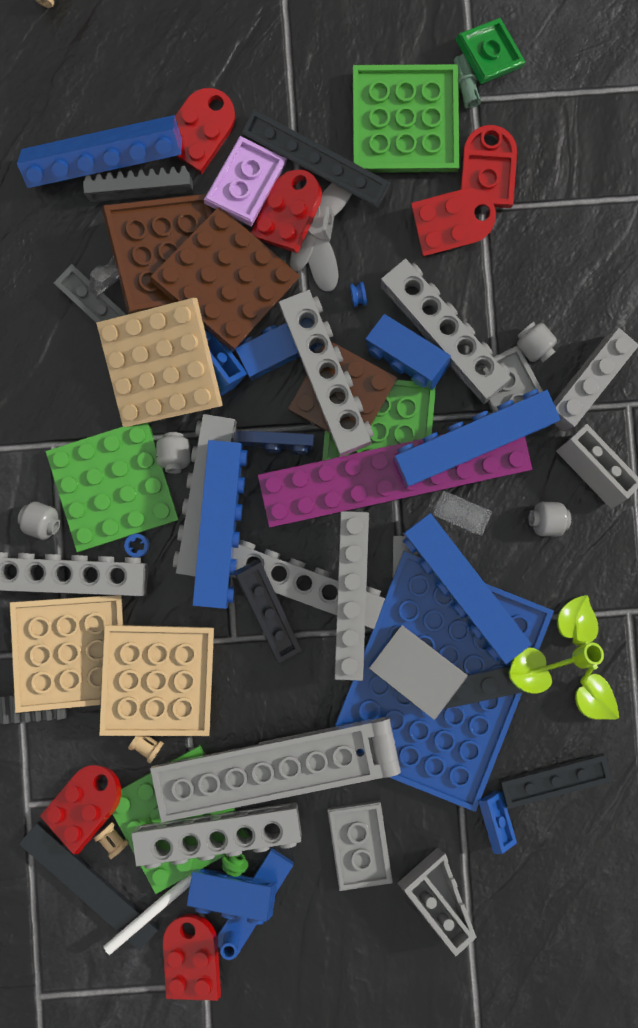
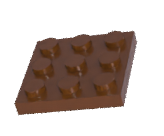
[288,342,397,434]

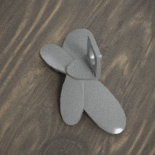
[290,183,352,291]

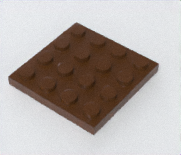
[102,194,212,314]
[150,207,300,352]

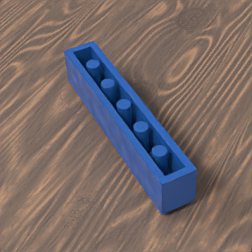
[17,115,182,188]
[393,389,561,488]
[193,440,247,609]
[402,513,532,664]

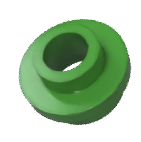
[222,854,248,877]

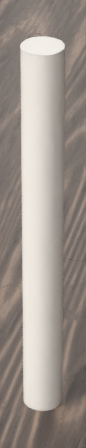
[103,874,192,955]

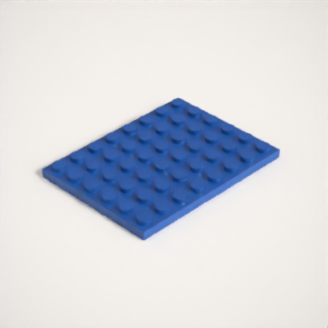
[334,551,554,812]

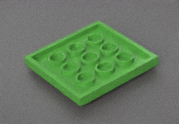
[353,64,459,172]
[322,380,436,461]
[46,422,180,552]
[113,745,250,894]

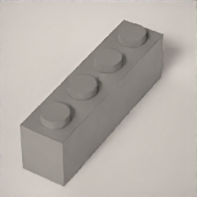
[553,328,638,431]

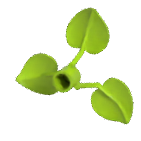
[509,595,619,720]

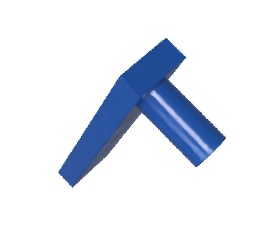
[217,848,294,960]

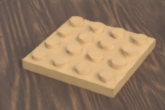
[96,298,223,427]
[10,595,123,713]
[99,625,214,736]

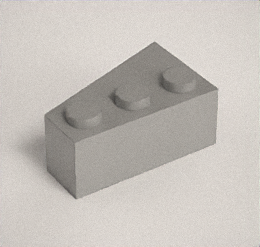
[397,847,476,956]

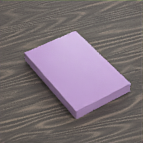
[204,136,287,227]

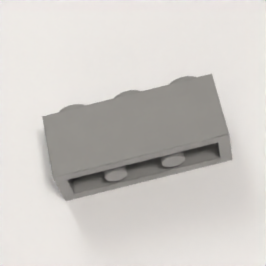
[556,424,638,509]

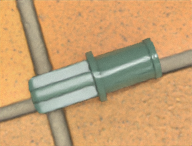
[454,54,481,109]

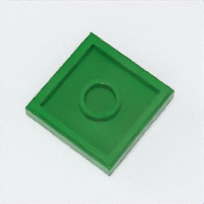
[455,18,526,84]

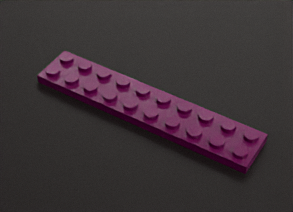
[258,434,533,528]

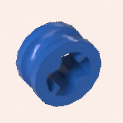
[350,281,367,308]
[124,534,150,557]

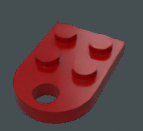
[175,88,235,175]
[460,125,517,208]
[251,170,322,253]
[411,188,496,256]
[40,765,121,854]
[163,913,221,1001]

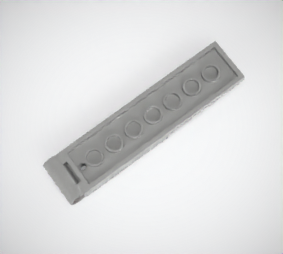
[150,717,401,823]

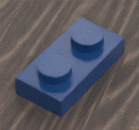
[479,791,517,854]

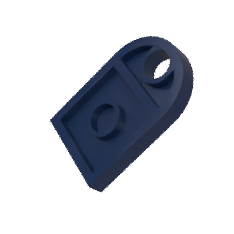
[233,431,315,455]

